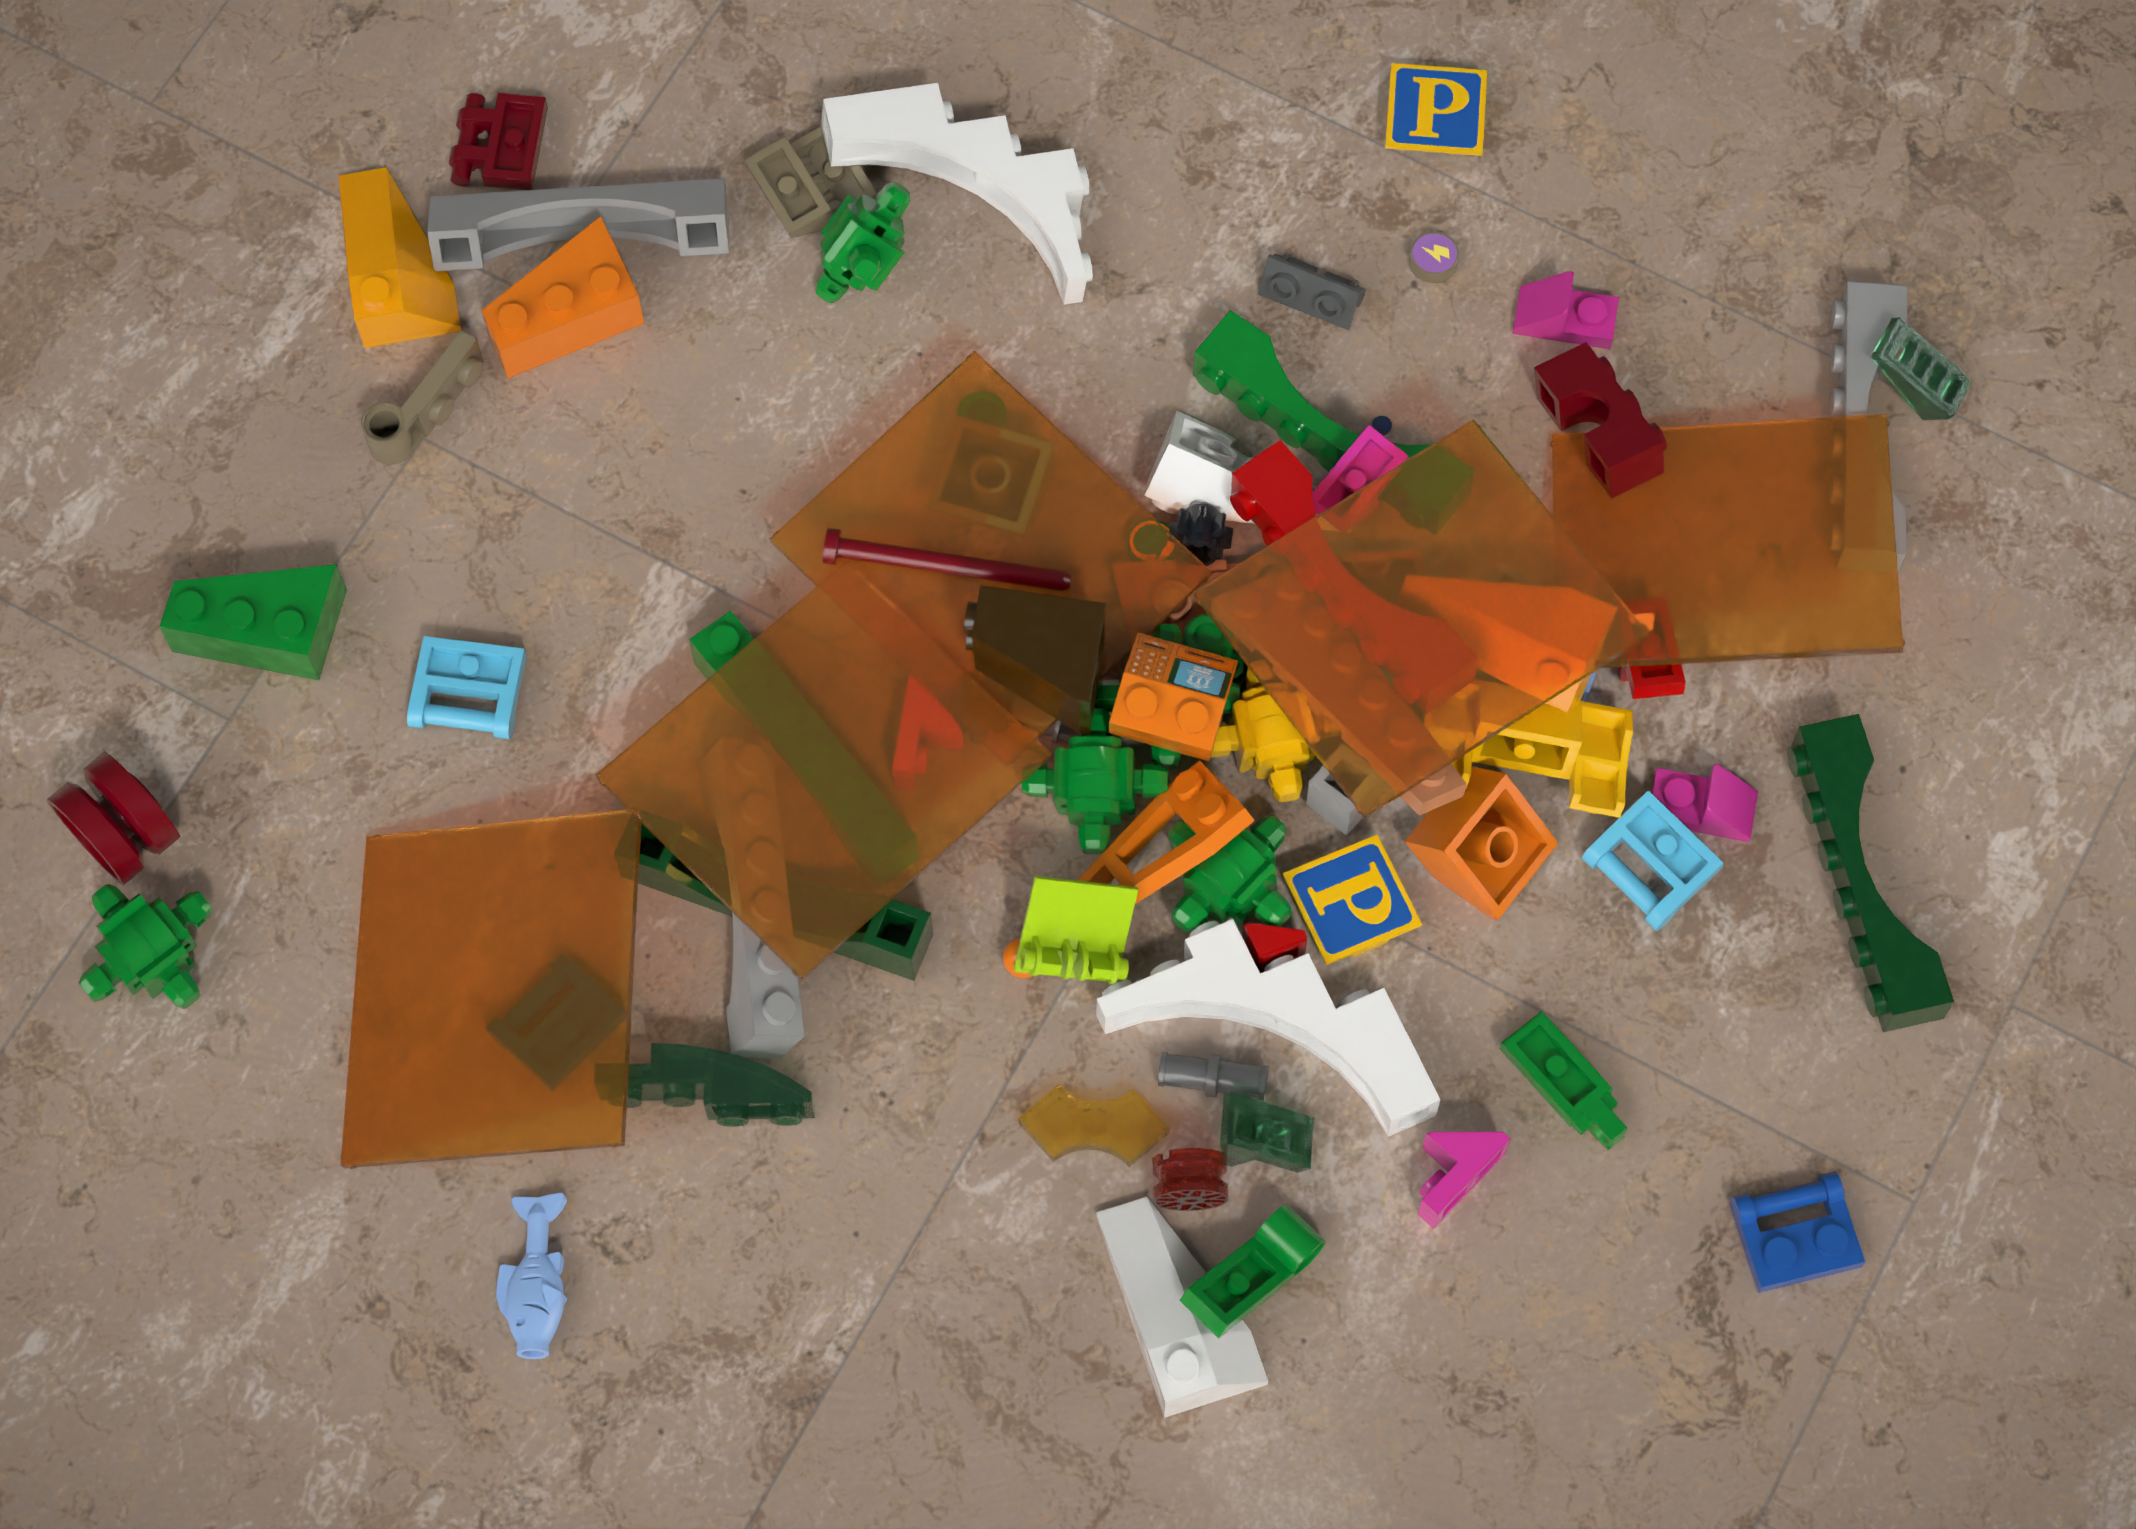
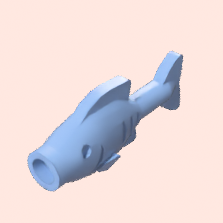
[496,1193,567,1359]

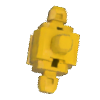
[1211,661,1342,802]

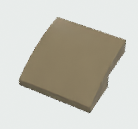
[744,126,877,238]

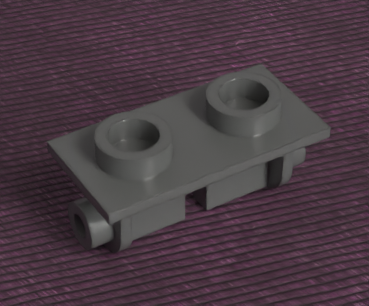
[1258,252,1366,330]

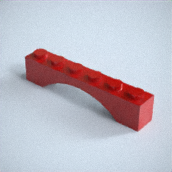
[1230,440,1478,716]

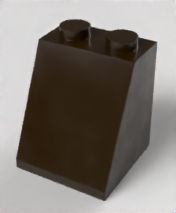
[964,585,1106,735]

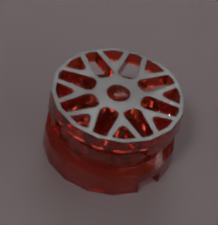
[1152,1148,1229,1211]

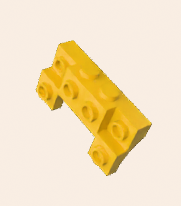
[1422,681,1633,818]

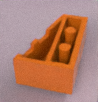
[481,216,645,379]

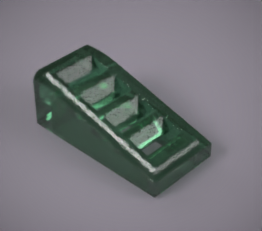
[1871,317,1971,420]

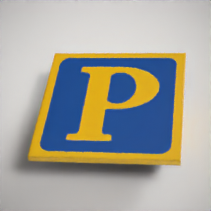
[1385,63,1488,156]
[1282,834,1422,966]

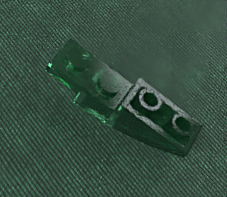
[596,1043,815,1127]

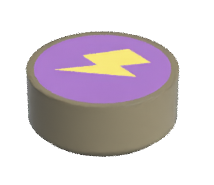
[1409,232,1459,283]

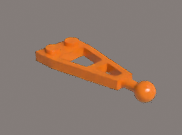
[1003,760,1255,979]

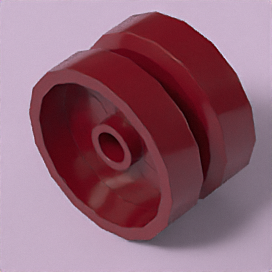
[47,751,181,886]

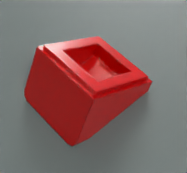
[1242,923,1308,974]

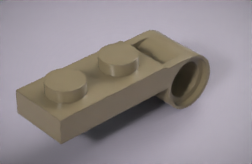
[361,330,484,465]

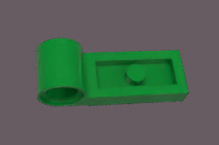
[1179,1204,1326,1339]

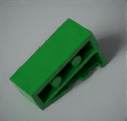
[159,564,347,680]

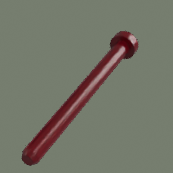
[822,527,1071,592]

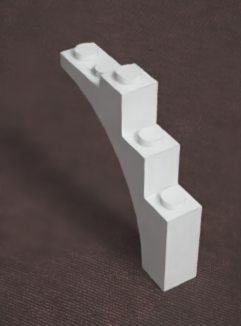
[821,83,1093,305]
[1096,919,1440,1137]

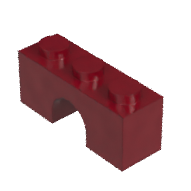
[1534,342,1667,499]

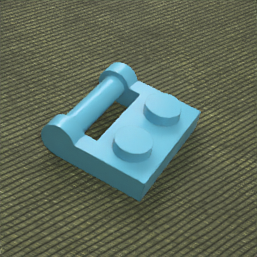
[407,636,527,740]
[1581,791,1723,932]

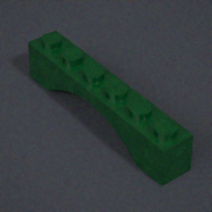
[1787,714,1954,1032]
[616,809,933,981]

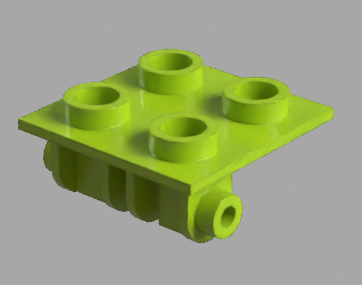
[1013,876,1139,985]

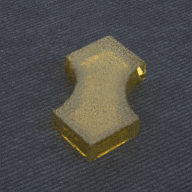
[1018,1085,1170,1167]

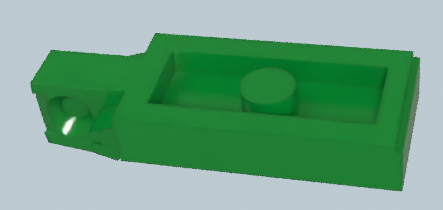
[1499,1011,1627,1150]

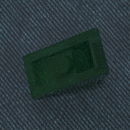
[1220,1091,1314,1173]

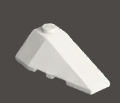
[1144,411,1353,535]
[1096,1197,1268,1418]

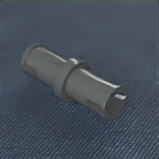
[1158,1052,1269,1100]

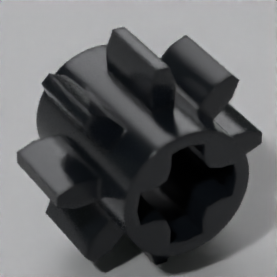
[1168,504,1234,567]

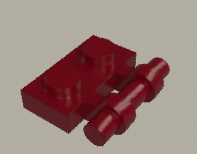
[449,93,548,190]

